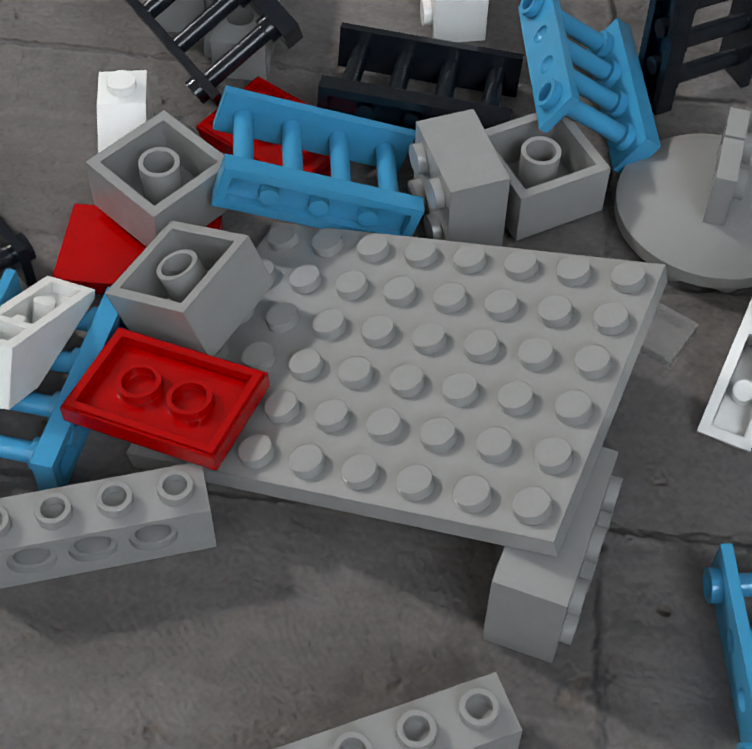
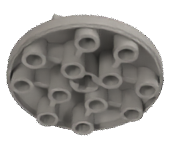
[614,107,752,293]

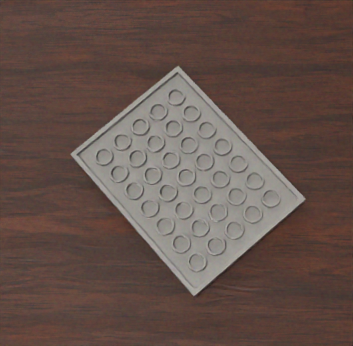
[126,222,668,557]

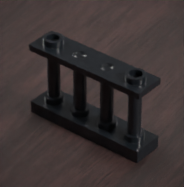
[113,0,303,107]
[638,0,752,116]
[317,22,524,143]

